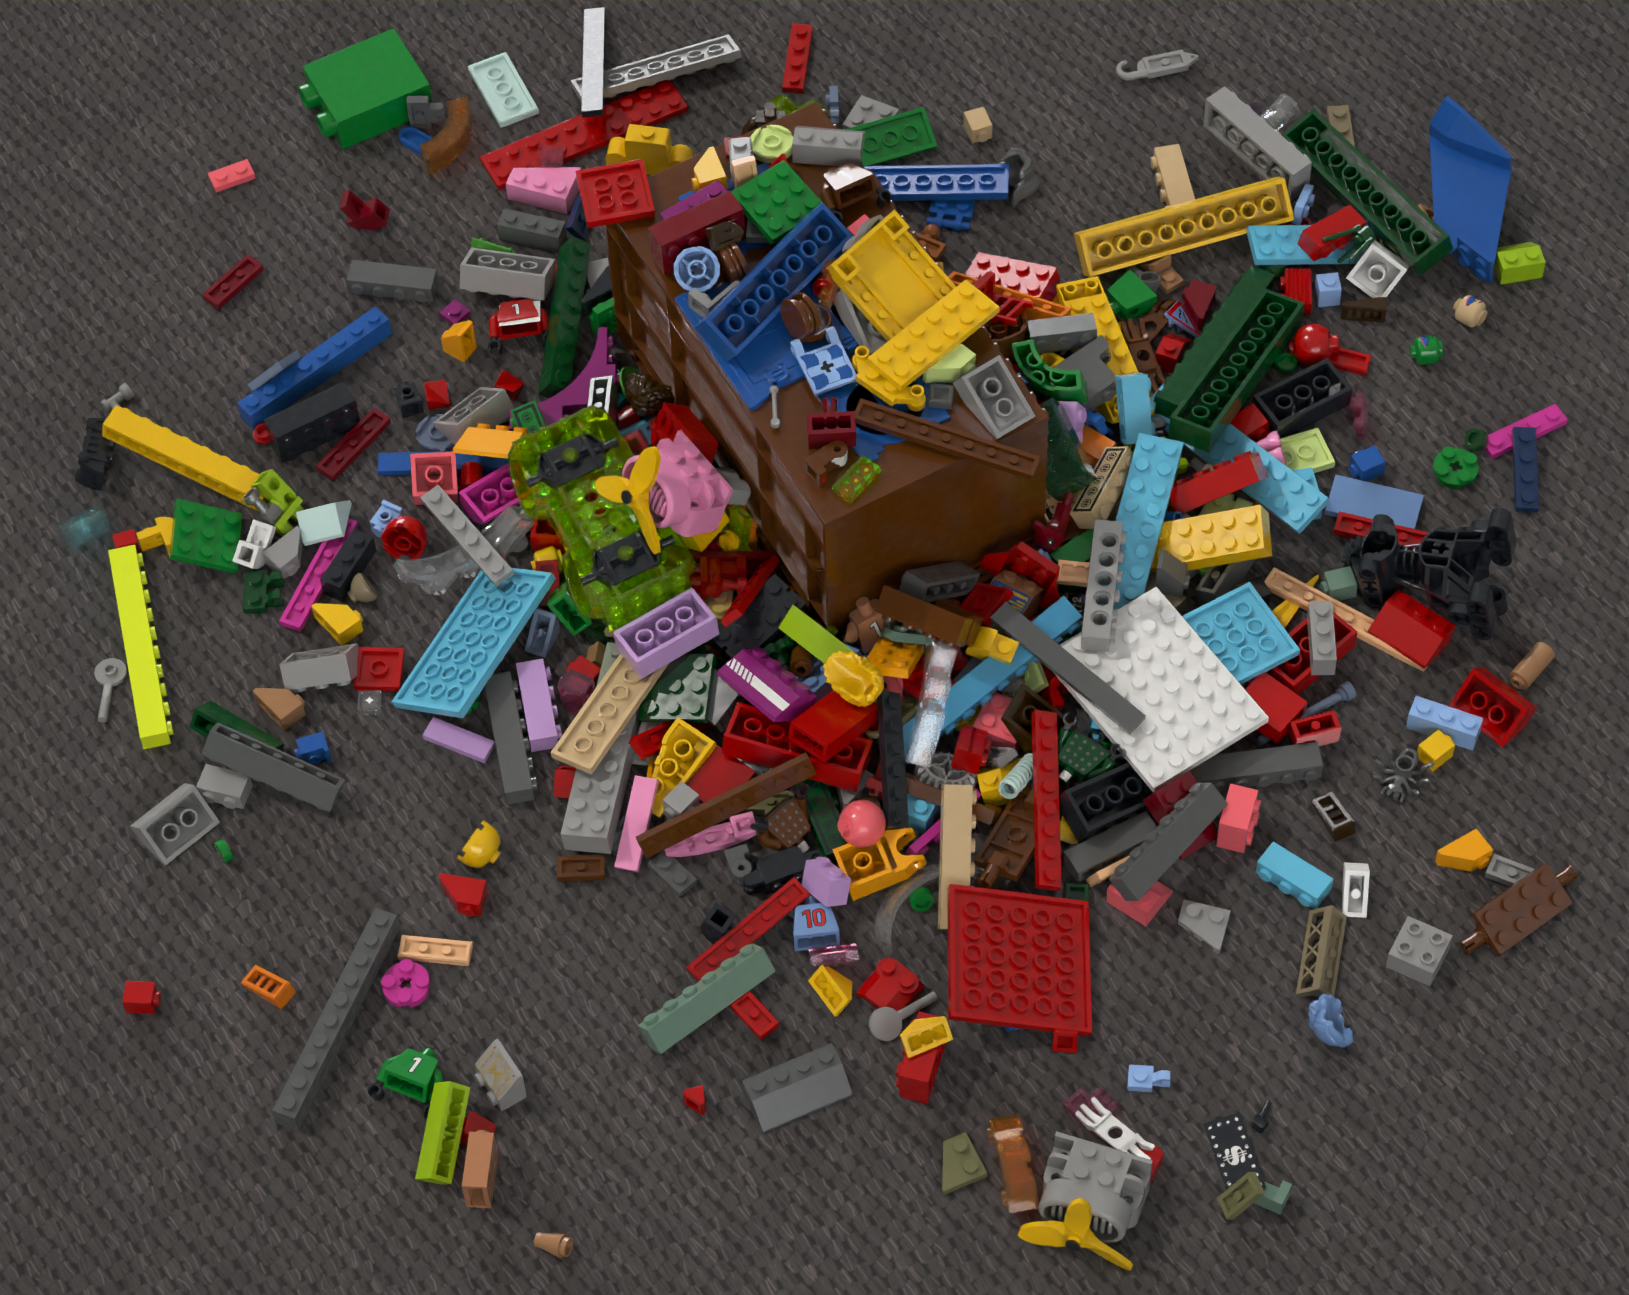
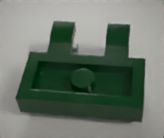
[243,570,285,614]

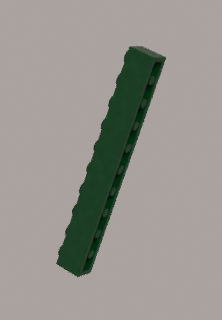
[1153,265,1275,419]

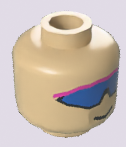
[1453,295,1488,327]

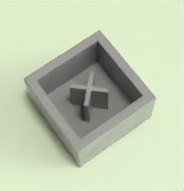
[1386,916,1453,987]

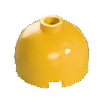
[456,820,501,868]

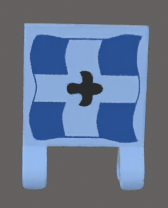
[791,326,857,396]

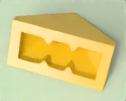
[808,964,853,1016]
[900,1016,953,1058]

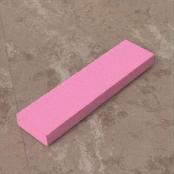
[614,775,659,872]

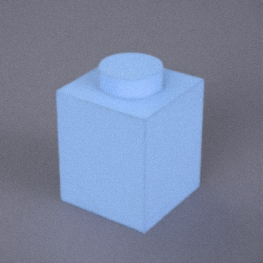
[1314,272,1342,307]

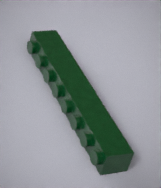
[538,236,591,398]

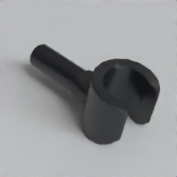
[1252,1100,1271,1134]

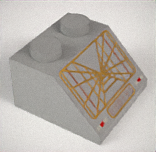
[474,1039,527,1112]

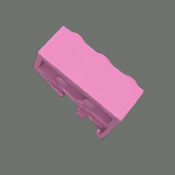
[506,167,581,215]

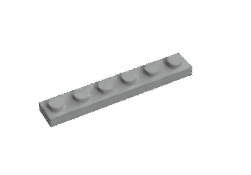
[420,485,515,588]

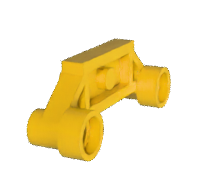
[852,346,926,411]

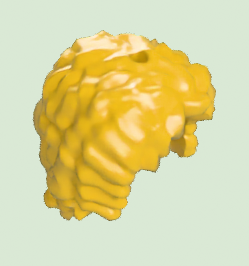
[823,650,884,707]

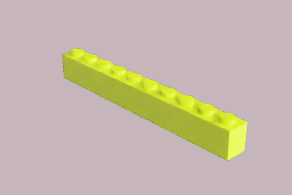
[108,545,174,749]

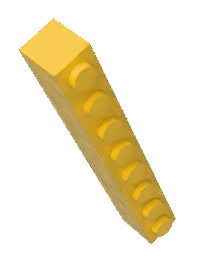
[102,405,268,512]

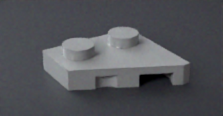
[1178,900,1231,954]

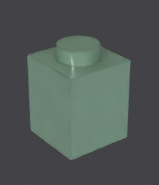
[1320,566,1357,601]

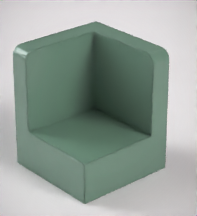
[1254,1180,1292,1215]

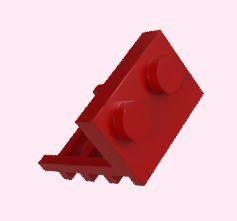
[973,271,1035,327]

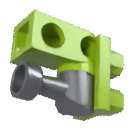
[242,469,304,537]

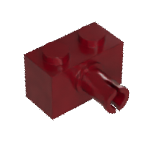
[807,397,856,449]

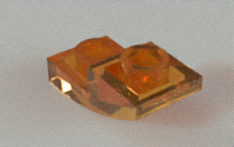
[818,258,839,309]

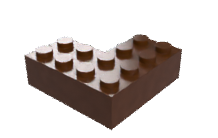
[875,585,983,647]

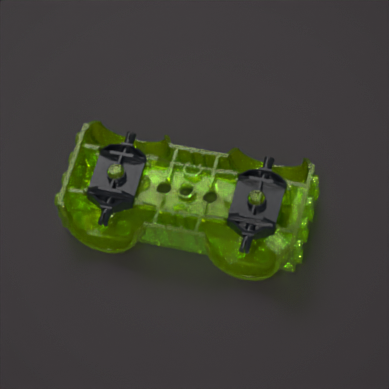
[508,405,697,632]

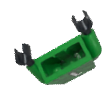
[367,1048,443,1119]

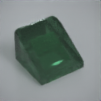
[584,621,614,645]

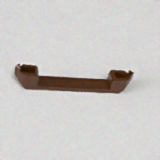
[906,772,1003,825]

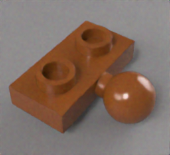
[911,224,946,262]

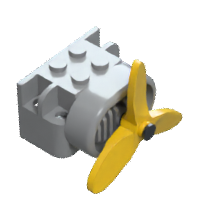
[1018,1131,1153,1271]

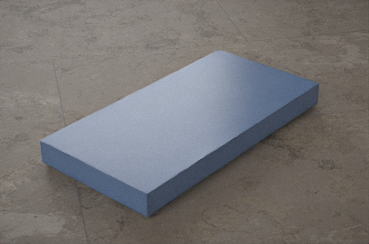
[1325,475,1424,529]

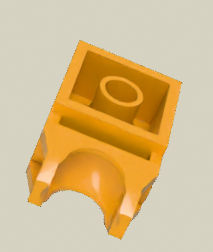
[832,828,927,901]

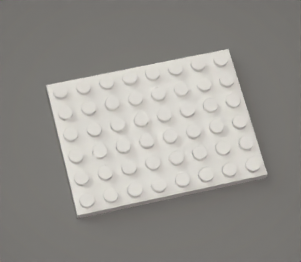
[1053,587,1269,793]

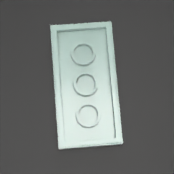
[468,52,539,128]

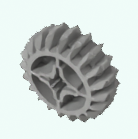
[914,751,977,790]

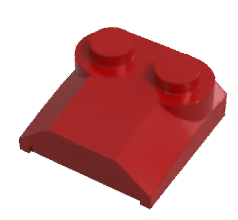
[856,958,924,1011]

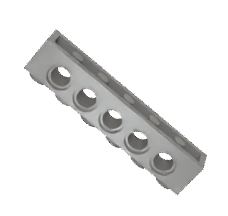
[1081,519,1127,651]

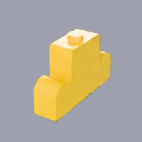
[606,124,693,175]

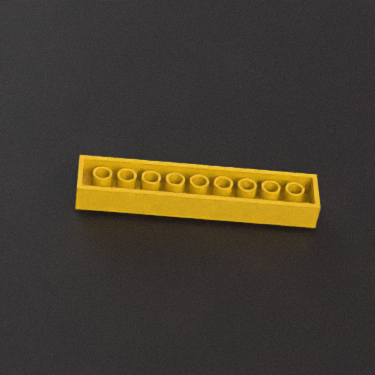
[1074,177,1294,277]

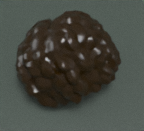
[625,373,675,417]

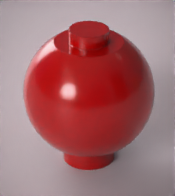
[1289,324,1340,367]

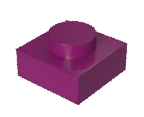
[439,299,471,325]

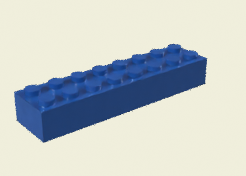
[694,202,853,362]

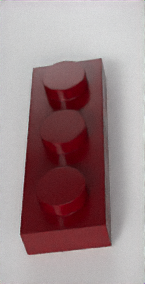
[202,254,264,310]

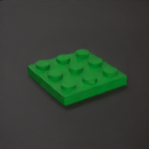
[731,160,822,245]
[170,498,242,574]

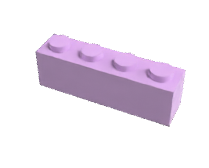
[516,658,562,752]

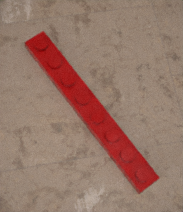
[1031,710,1062,891]

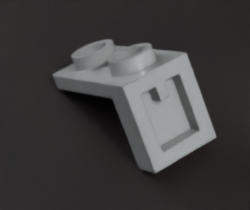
[688,280,740,318]

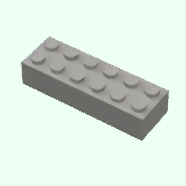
[1203,86,1312,201]

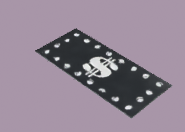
[1203,1112,1266,1190]

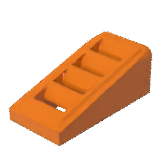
[241,965,295,1009]

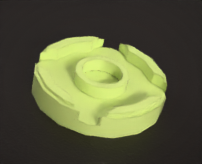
[750,125,793,163]

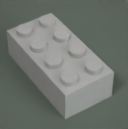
[460,247,555,301]

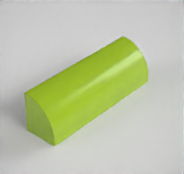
[778,605,857,664]
[415,1081,471,1184]

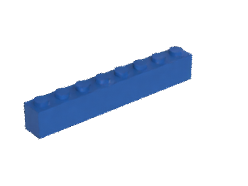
[237,306,392,430]

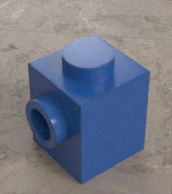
[1348,445,1386,482]

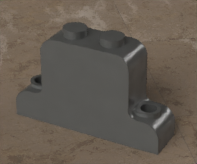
[1029,335,1116,412]

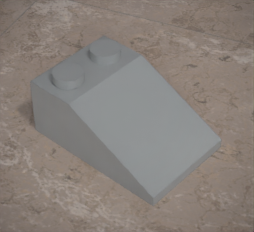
[832,290,887,355]
[953,355,1035,439]

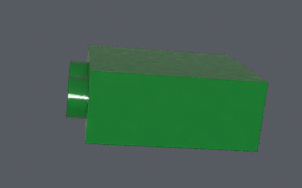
[298,28,432,150]

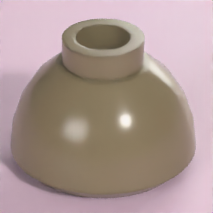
[347,573,377,603]

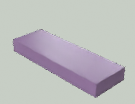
[422,717,496,763]

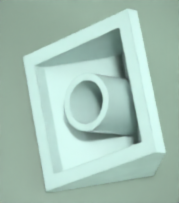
[296,500,352,546]

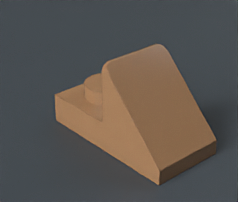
[1140,255,1184,295]

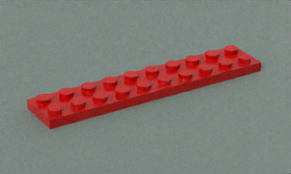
[480,80,688,191]

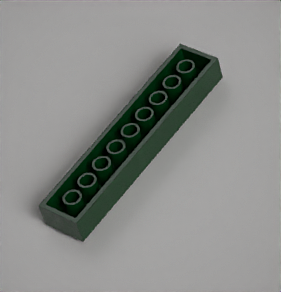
[1281,109,1453,276]
[1168,289,1305,453]

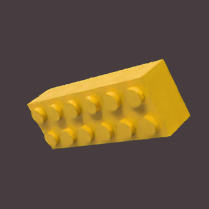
[1150,505,1272,574]

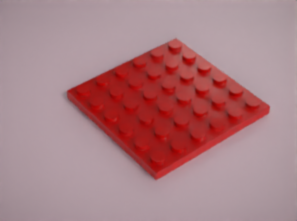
[947,884,1092,1037]

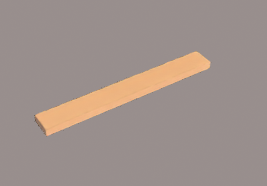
[1264,567,1427,672]

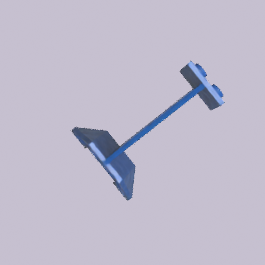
[1429,96,1512,284]

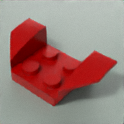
[979,541,1060,610]

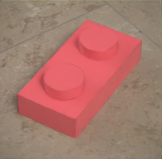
[208,159,256,193]

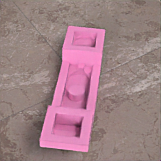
[665,811,756,857]

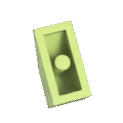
[922,343,976,383]

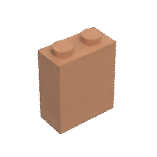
[462,1130,498,1208]

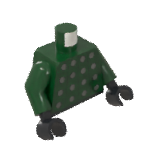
[1058,712,1126,787]

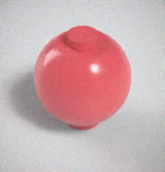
[837,800,888,848]

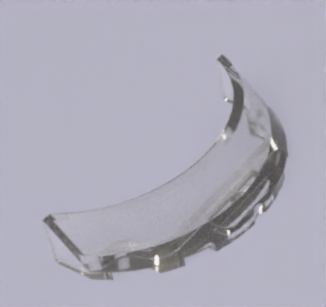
[875,863,1011,958]

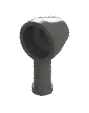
[1126,265,1160,294]

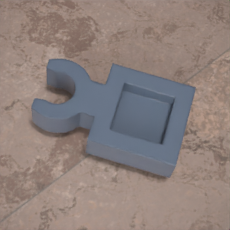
[825,86,839,125]

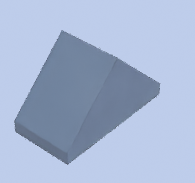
[525,607,560,658]

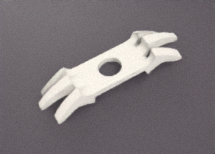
[1075,1097,1155,1160]

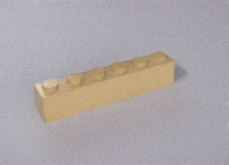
[938,784,977,929]

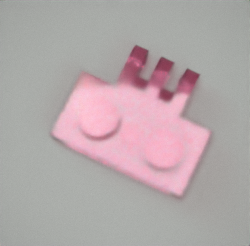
[808,944,859,967]
[1063,1087,1119,1140]

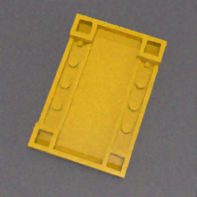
[828,209,956,342]

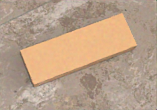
[398,935,473,966]

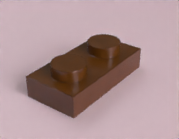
[557,854,605,882]

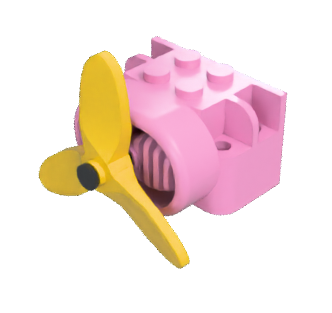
[595,430,733,554]

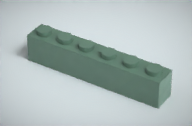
[638,943,776,1054]

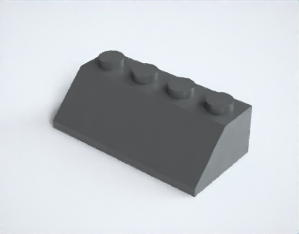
[742,1043,853,1134]

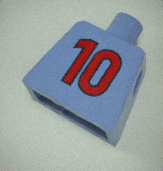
[793,896,840,951]

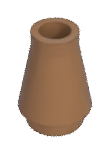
[534,1232,573,1258]

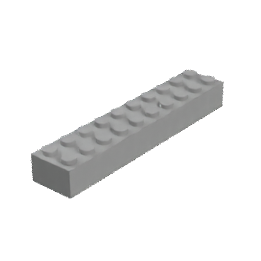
[561,642,641,854]

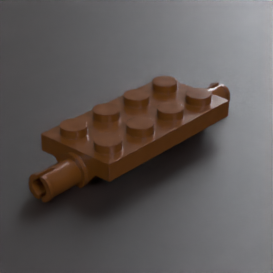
[974,789,1035,889]
[1459,863,1578,955]

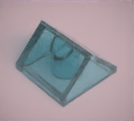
[56,506,112,551]

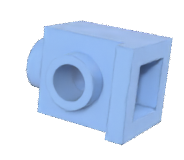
[370,500,404,538]

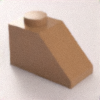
[252,688,306,731]

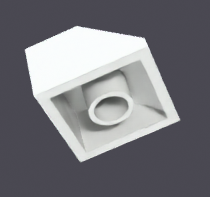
[1346,240,1409,298]

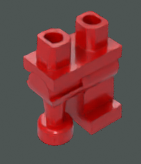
[687,556,747,600]

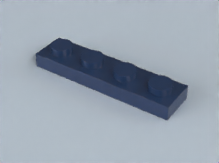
[1512,427,1539,512]

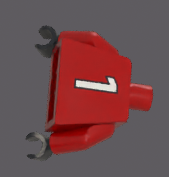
[488,298,549,355]

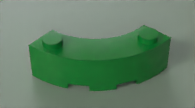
[1012,340,1088,403]

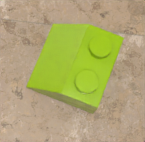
[1494,242,1545,285]

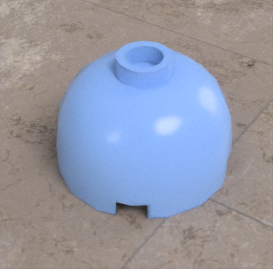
[674,246,720,293]

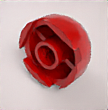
[381,516,427,560]

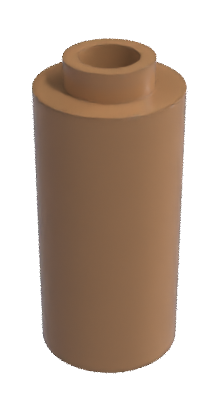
[1509,642,1555,690]

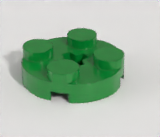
[1433,446,1479,489]

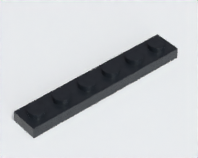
[877,690,909,830]

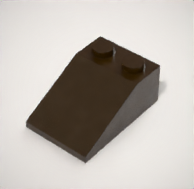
[1001,683,1077,754]

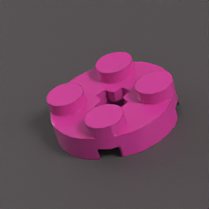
[381,959,430,1007]

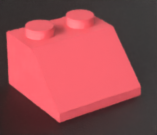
[1106,881,1173,926]

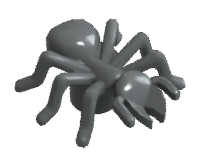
[1373,744,1434,803]

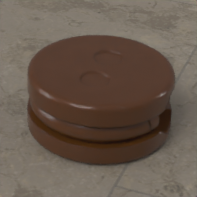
[716,242,750,285]
[781,293,821,340]

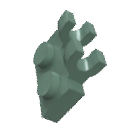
[881,620,936,645]

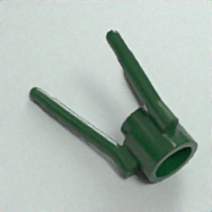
[1322,224,1375,263]

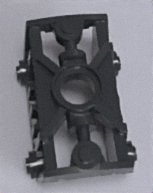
[75,418,116,490]

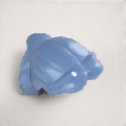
[1308,994,1353,1048]

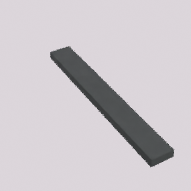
[990,602,1146,735]

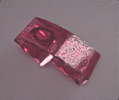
[1349,389,1368,440]

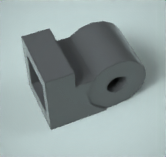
[724,844,752,885]

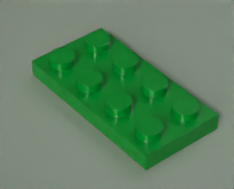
[844,107,937,166]

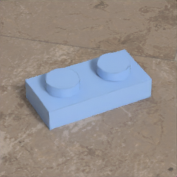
[1292,183,1316,225]

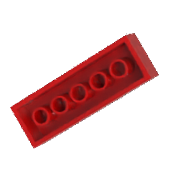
[722,702,873,793]

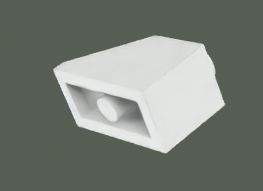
[1342,862,1370,918]

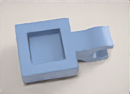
[1127,1065,1170,1092]

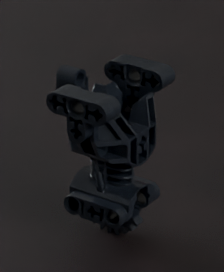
[1341,508,1517,640]

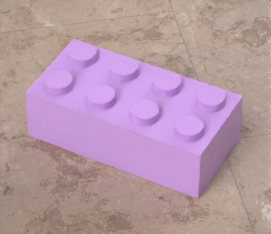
[613,588,720,679]

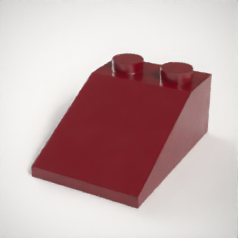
[1143,771,1218,860]

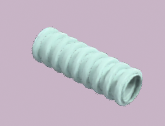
[998,753,1033,799]

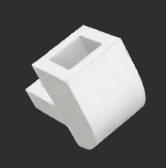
[233,519,276,569]

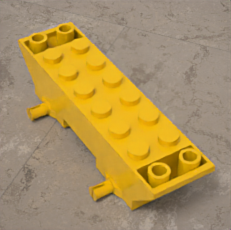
[1056,276,1155,424]

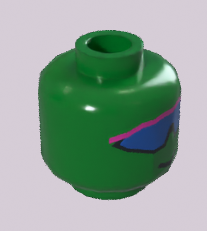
[1409,335,1443,365]

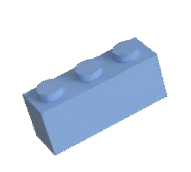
[1406,696,1483,751]

